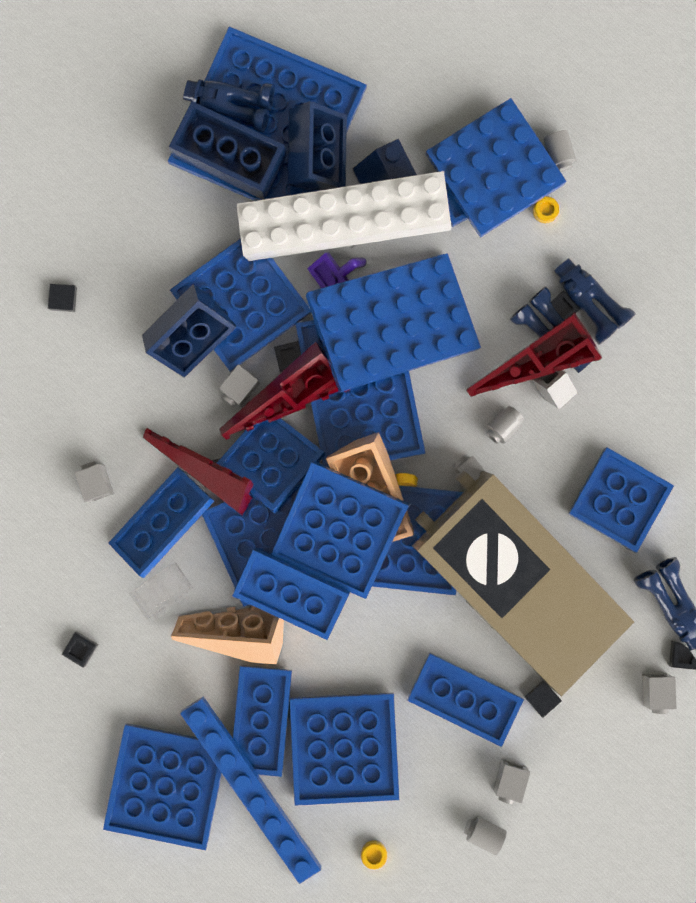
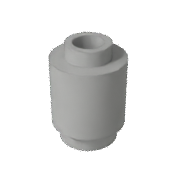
[486,406,524,444]

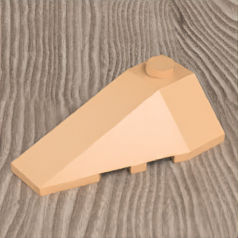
[326,432,414,542]
[171,605,284,664]

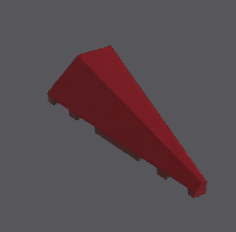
[466,312,602,397]
[219,342,350,440]
[143,428,254,516]

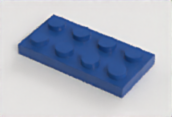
[108,467,214,578]
[232,548,350,640]
[407,653,524,747]
[233,665,292,777]

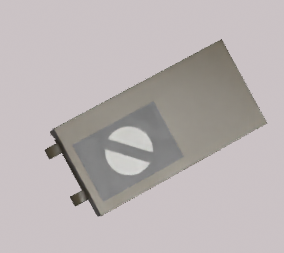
[412,471,634,697]

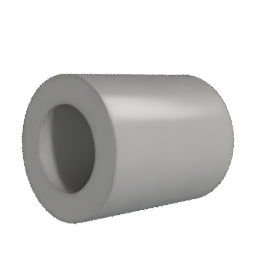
[543,130,576,172]
[464,816,507,855]

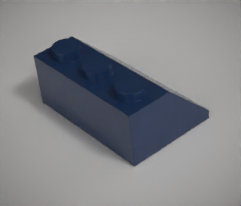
[288,101,347,190]
[352,138,417,184]
[142,284,236,378]

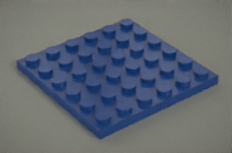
[168,26,367,201]

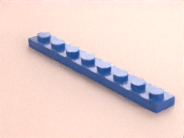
[180,696,321,884]

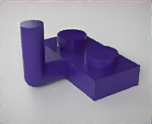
[307,252,367,288]

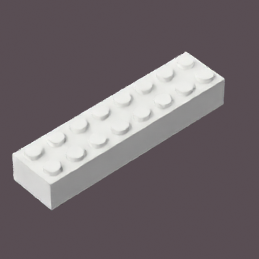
[237,171,451,261]

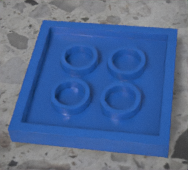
[217,418,325,513]
[568,447,674,553]

